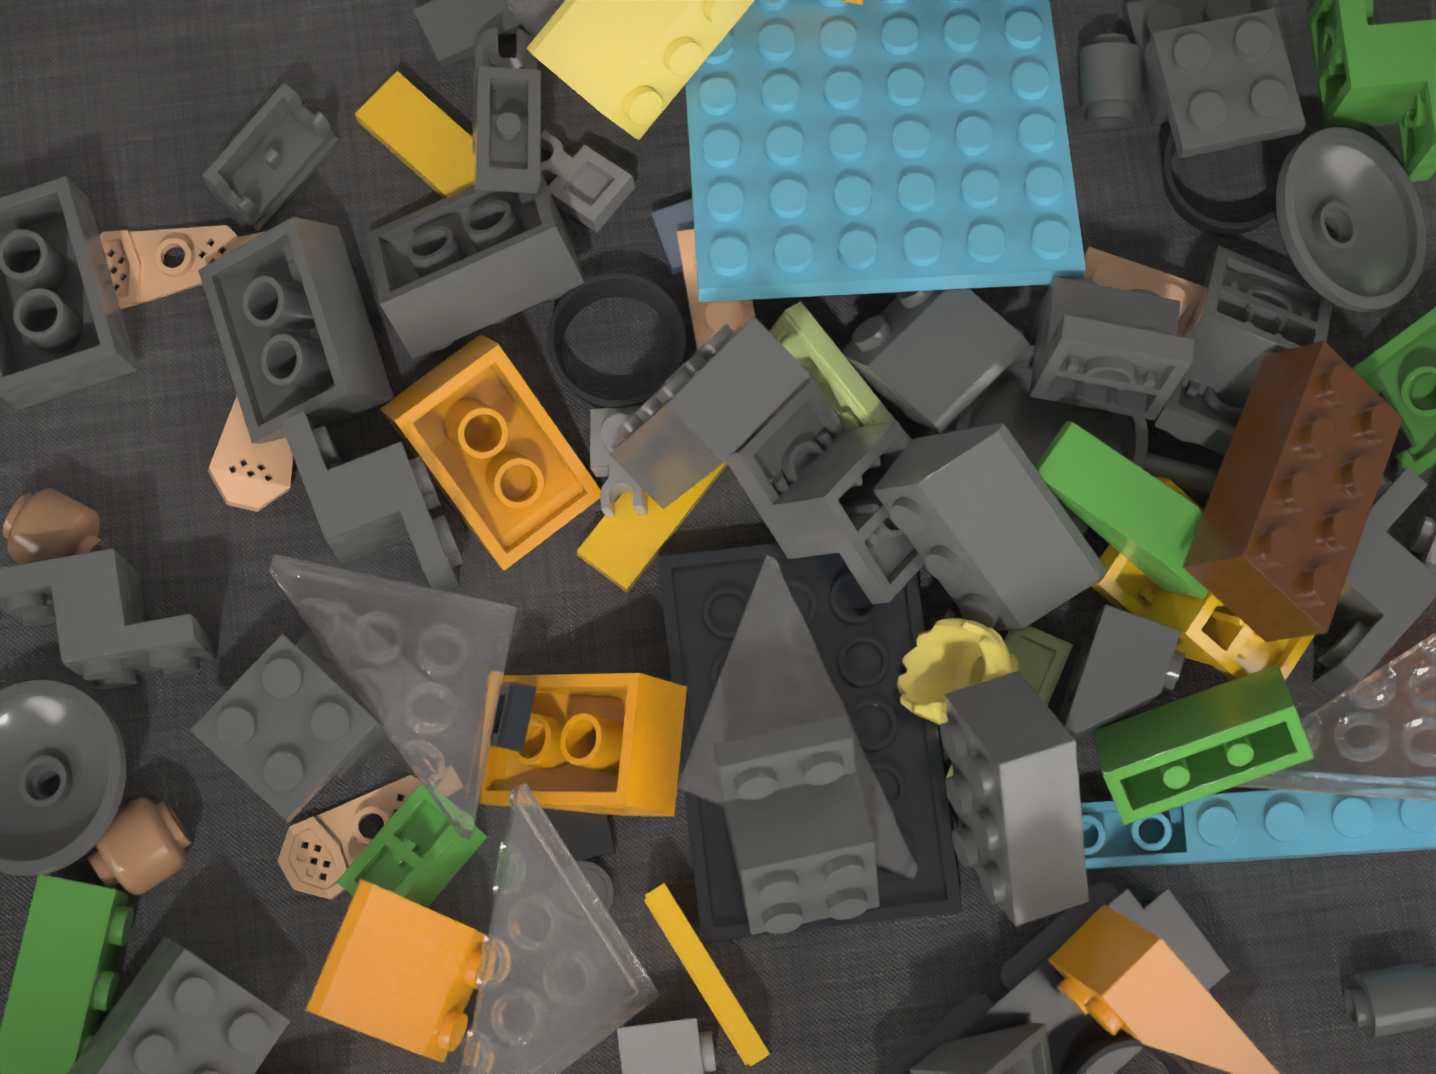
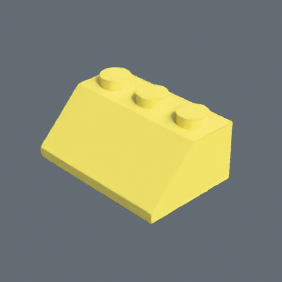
[526,0,755,141]

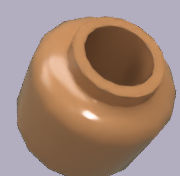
[2,488,104,565]
[88,797,192,895]

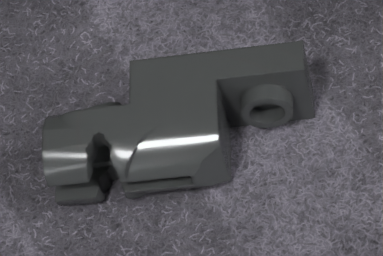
[472,27,541,194]

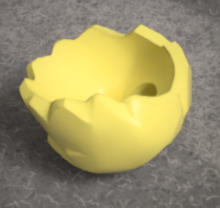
[897,618,1019,725]

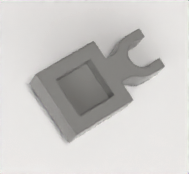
[540,130,636,233]
[590,405,647,517]

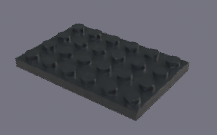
[657,543,962,943]

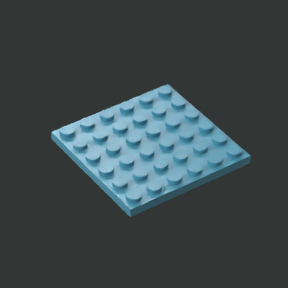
[685,0,1086,302]

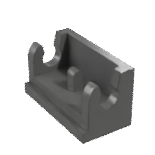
[202,82,340,233]

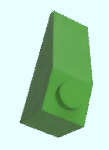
[1034,421,1209,598]

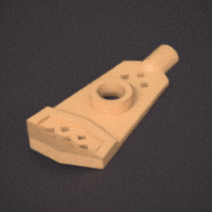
[100,225,266,309]
[208,396,293,512]
[277,767,463,900]

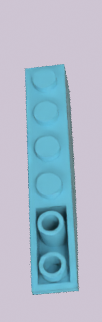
[1081,779,1436,869]

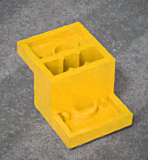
[1091,476,1315,681]

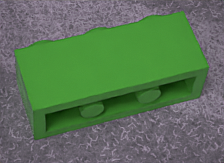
[1091,664,1314,825]
[0,875,134,1074]

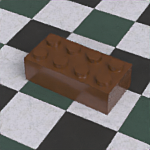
[1182,340,1403,642]

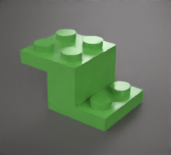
[1307,0,1436,182]

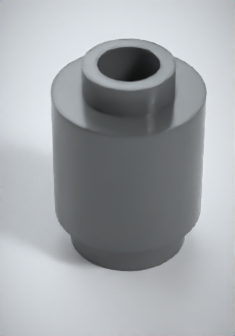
[1079,33,1142,129]
[1344,961,1436,1039]

